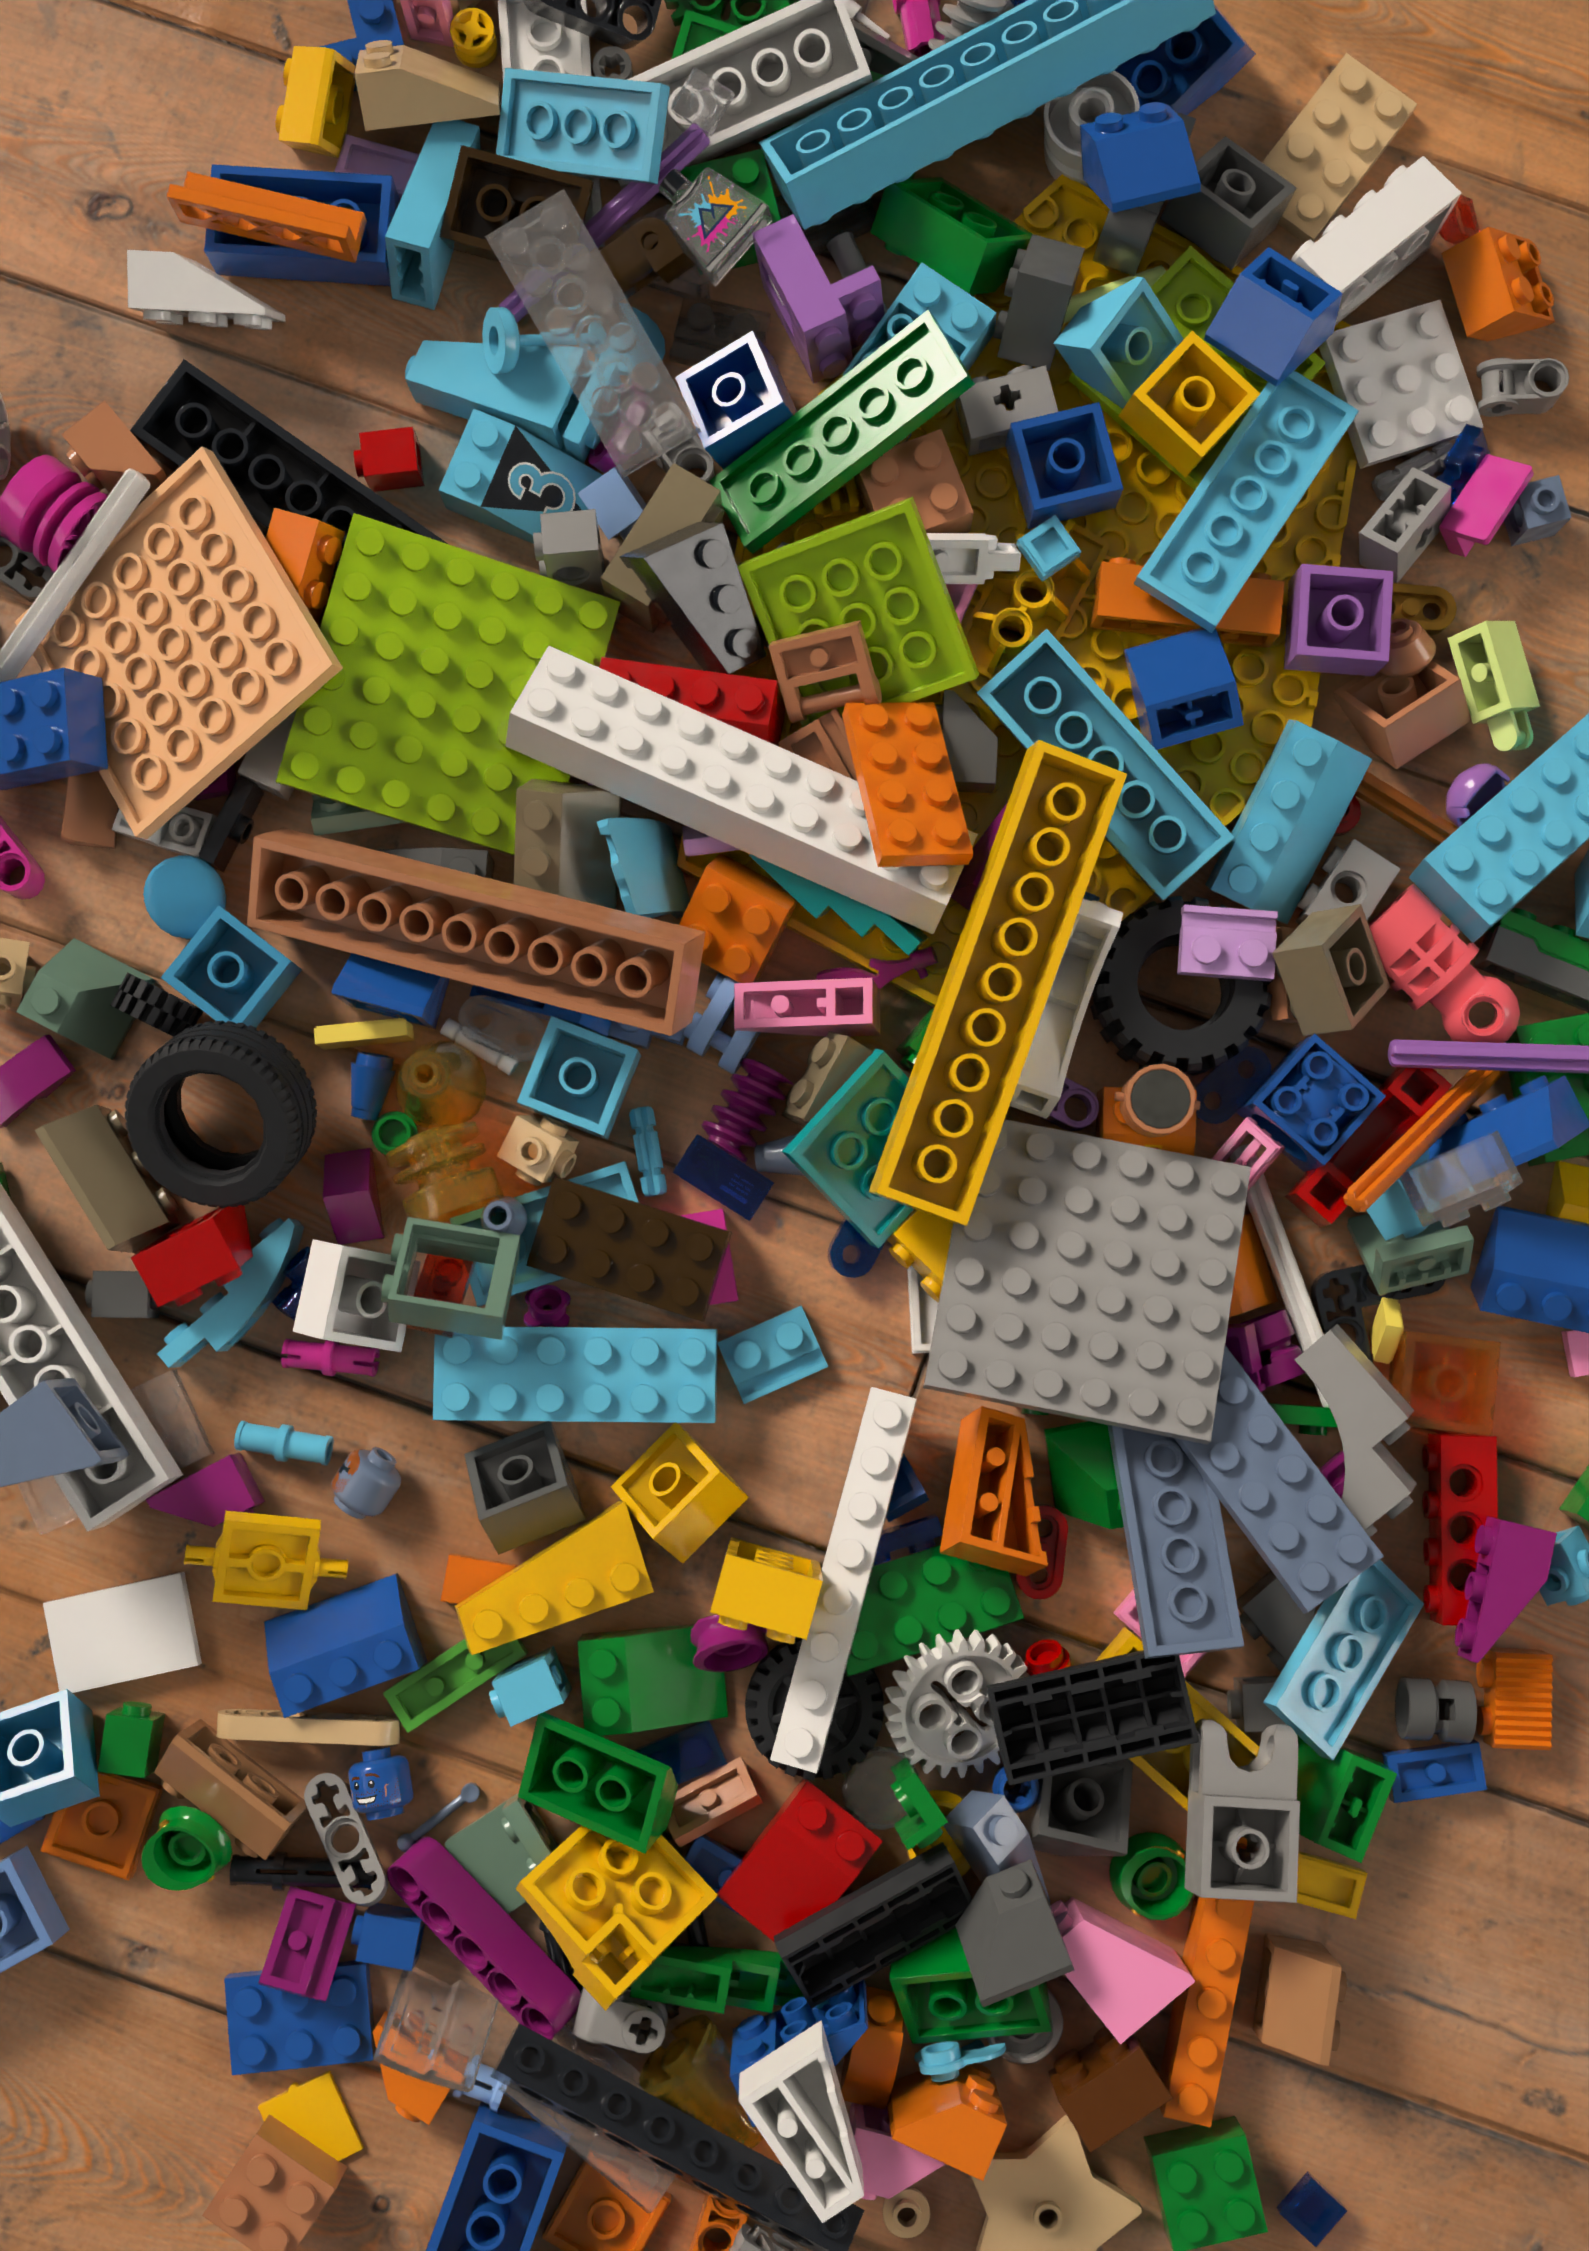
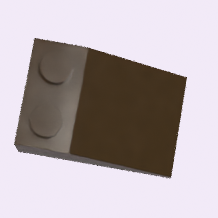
[439,145,594,274]

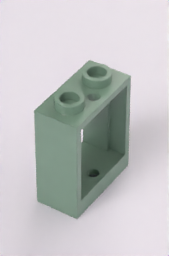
[381,1217,520,1340]

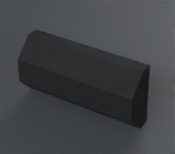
[986,1650,1199,1785]
[774,1842,972,2009]

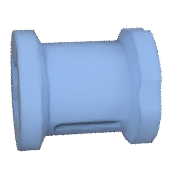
[452,2053,507,2113]

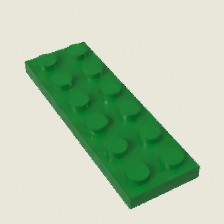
[709,310,975,554]

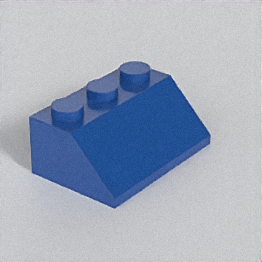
[1429,1075,1589,1201]
[1470,1205,1589,1333]
[264,1573,427,1718]

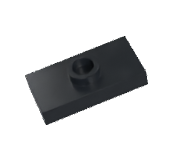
[199,776,264,872]

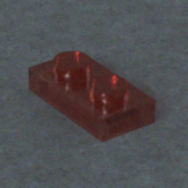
[406,1254,476,1338]

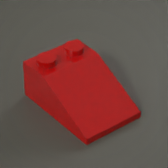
[717,1778,883,1943]

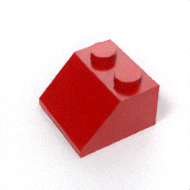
[131,1205,253,1307]

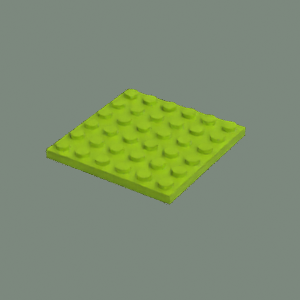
[276,513,621,856]

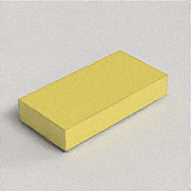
[314,1018,414,1050]

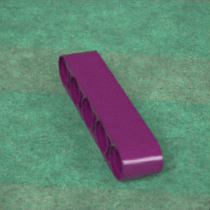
[387,1837,581,2040]

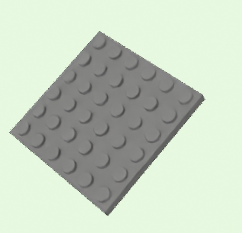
[923,1119,1251,1444]

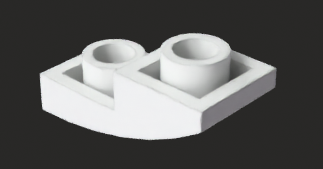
[112,807,217,860]

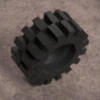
[110,972,203,1037]

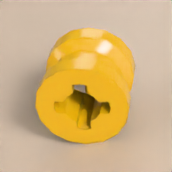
[450,8,498,68]

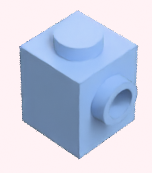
[577,466,646,540]

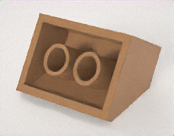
[154,1719,307,1860]

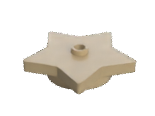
[971,2114,1142,2251]

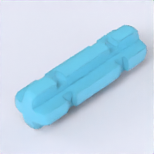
[629,1106,667,1197]

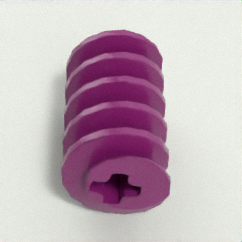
[701,1058,794,1163]

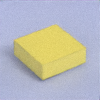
[1369,1297,1404,1364]

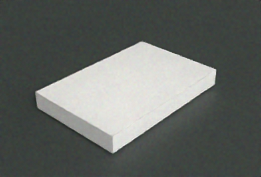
[43,1572,202,1693]

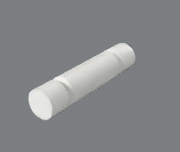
[440,1018,519,1076]

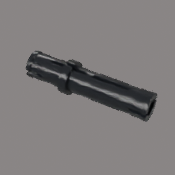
[230,1852,376,1891]

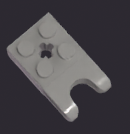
[1185,1719,1300,1903]

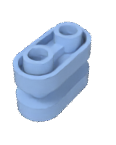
[683,973,761,1074]

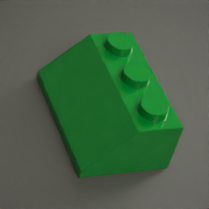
[870,177,1032,297]
[518,1712,678,1853]
[889,1928,1052,2044]

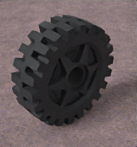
[745,1637,884,1780]

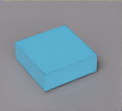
[1016,515,1081,582]

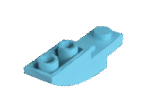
[157,1218,304,1368]

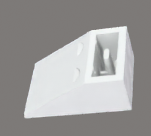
[127,250,285,330]

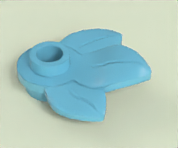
[914,2040,1006,2082]

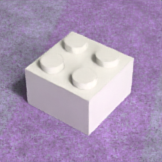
[293,1239,421,1352]

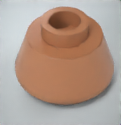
[1379,618,1436,678]

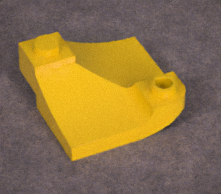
[515,1825,718,2011]

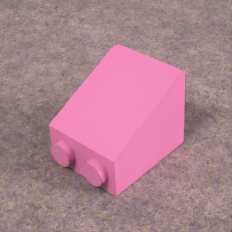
[1051,1897,1195,2044]

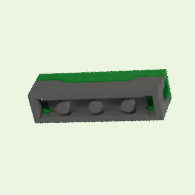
[1473,908,1589,1013]

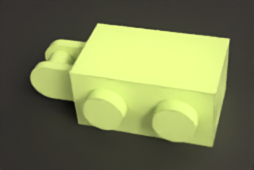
[1448,621,1540,751]

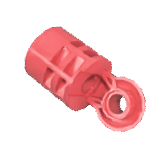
[1368,884,1520,1043]

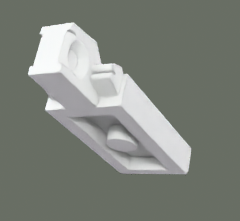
[927,533,1021,584]

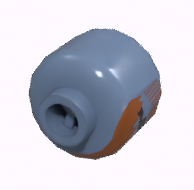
[331,1447,401,1519]

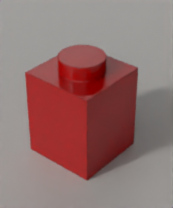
[354,426,425,492]

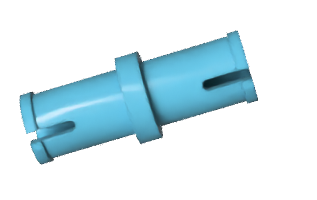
[234,1421,334,1465]

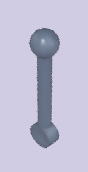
[397,1782,480,1852]

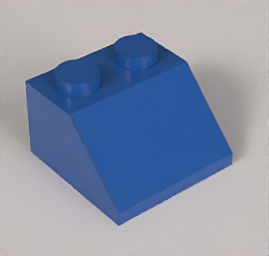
[1080,102,1201,213]
[331,953,450,1029]

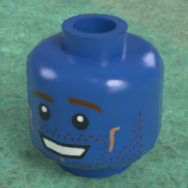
[348,1747,413,1820]

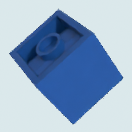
[1235,1034,1386,1172]

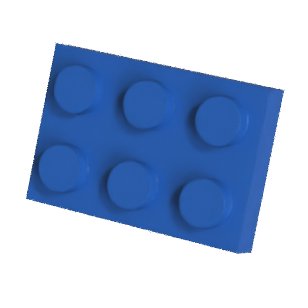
[224,1960,377,2075]

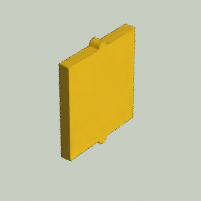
[258,2070,364,2161]

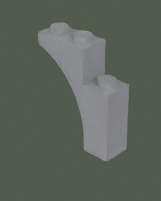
[1295,1324,1417,1537]

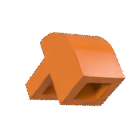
[840,1986,904,2109]

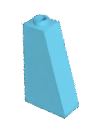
[385,120,481,310]
[405,340,594,451]

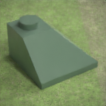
[16,938,156,1060]

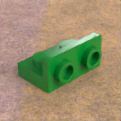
[890,1757,948,1850]

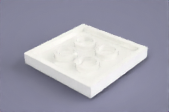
[1319,300,1484,469]

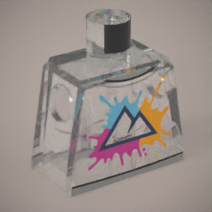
[659,168,773,287]

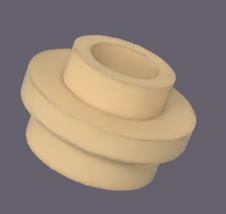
[883,2187,930,2238]

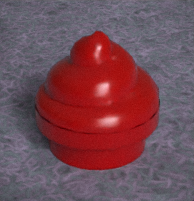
[1025,1639,1072,1676]

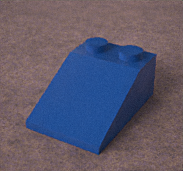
[1114,4,1256,115]

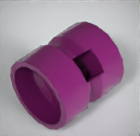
[1240,1309,1306,1387]

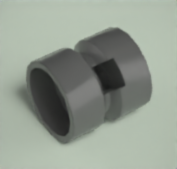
[1395,1677,1477,1744]

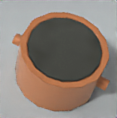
[1114,1064,1200,1138]

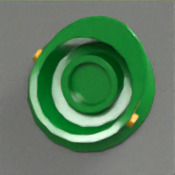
[141,1806,233,1891]
[1109,1832,1193,1920]

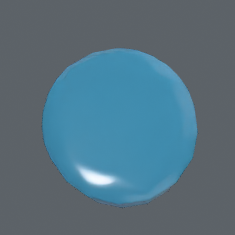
[143,855,226,939]

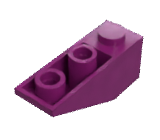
[1455,1516,1557,1663]

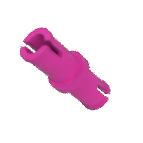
[281,1338,380,1377]

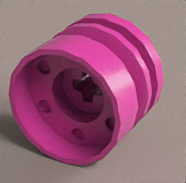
[0,454,109,573]

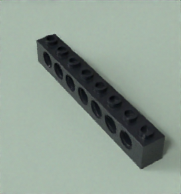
[490,2023,865,2251]

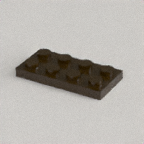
[526,1177,732,1322]

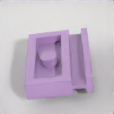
[1177,905,1278,981]

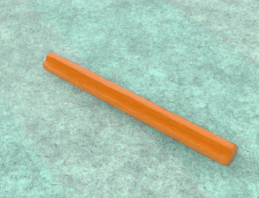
[1343,1070,1507,1213]

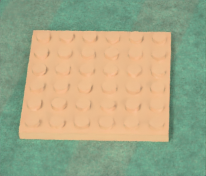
[15,446,343,839]

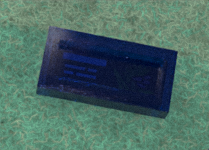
[673,1134,775,1222]

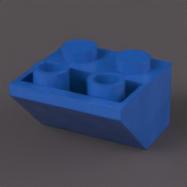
[1204,247,1343,387]
[1124,627,1244,750]

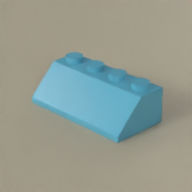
[1205,719,1372,924]

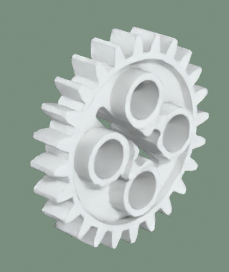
[883,1629,1030,1778]

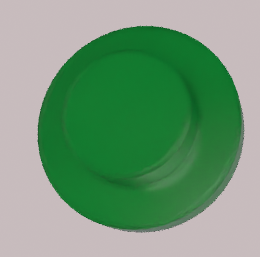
[372,1111,418,1157]

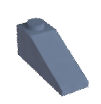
[943,1790,1051,1903]

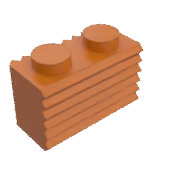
[1476,1647,1553,1750]

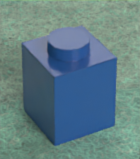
[351,1903,425,1971]

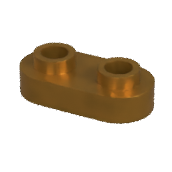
[1391,583,1457,636]

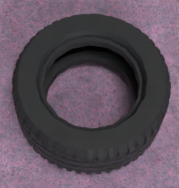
[125,1020,317,1208]

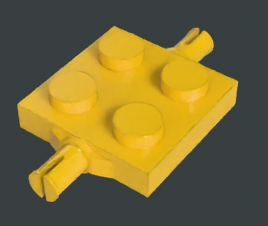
[184,1510,348,1610]

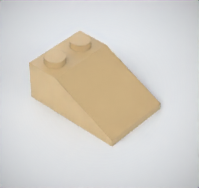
[355,40,501,131]

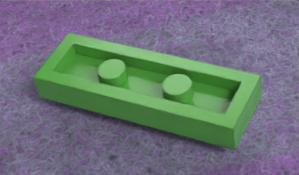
[383,1638,528,1733]

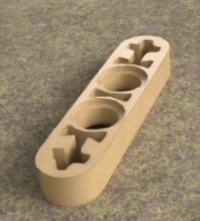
[216,1709,400,1746]

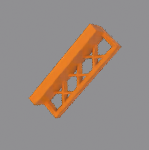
[166,171,367,263]

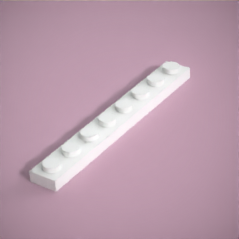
[770,1387,917,1773]

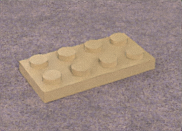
[1262,53,1417,243]

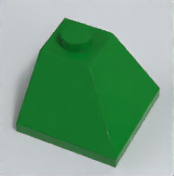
[1044,1421,1124,1529]

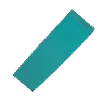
[749,854,929,956]

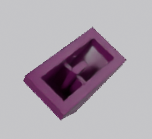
[323,1148,385,1245]

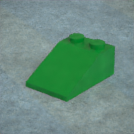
[577,1624,728,1736]

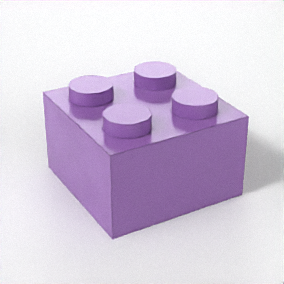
[1284,564,1394,676]

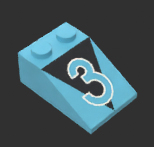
[439,409,602,544]

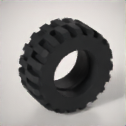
[1090,896,1273,1076]

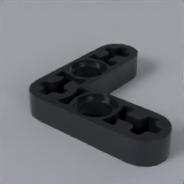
[1311,1264,1446,1364]

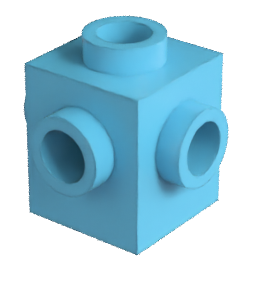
[1539,1526,1589,1606]

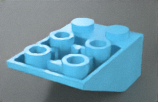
[843,262,997,376]

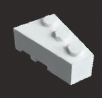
[738,2020,864,2223]

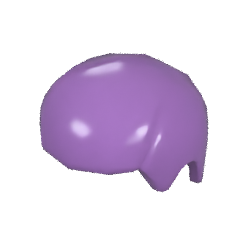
[1446,763,1510,828]

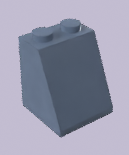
[0,1378,130,1488]

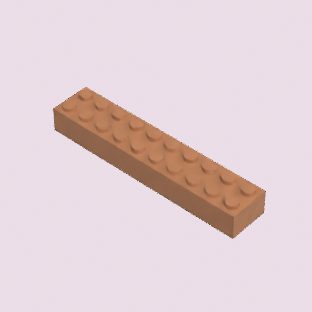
[247,827,705,1036]

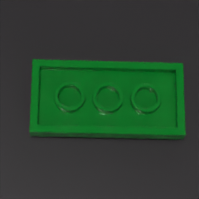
[844,1545,1024,1678]

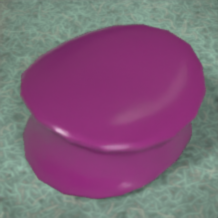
[691,1615,769,1672]

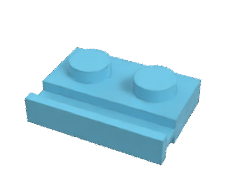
[717,1305,828,1404]

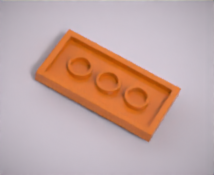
[842,702,974,867]

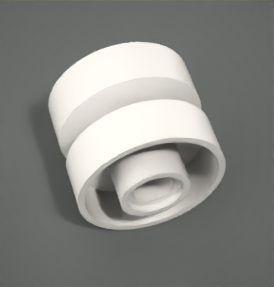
[1044,71,1140,189]

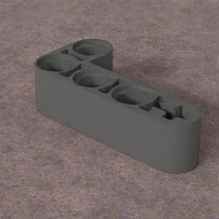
[1093,111,1196,276]

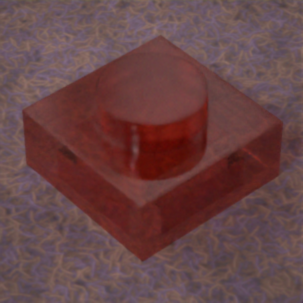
[1439,195,1480,245]

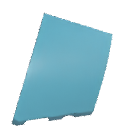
[597,818,690,919]

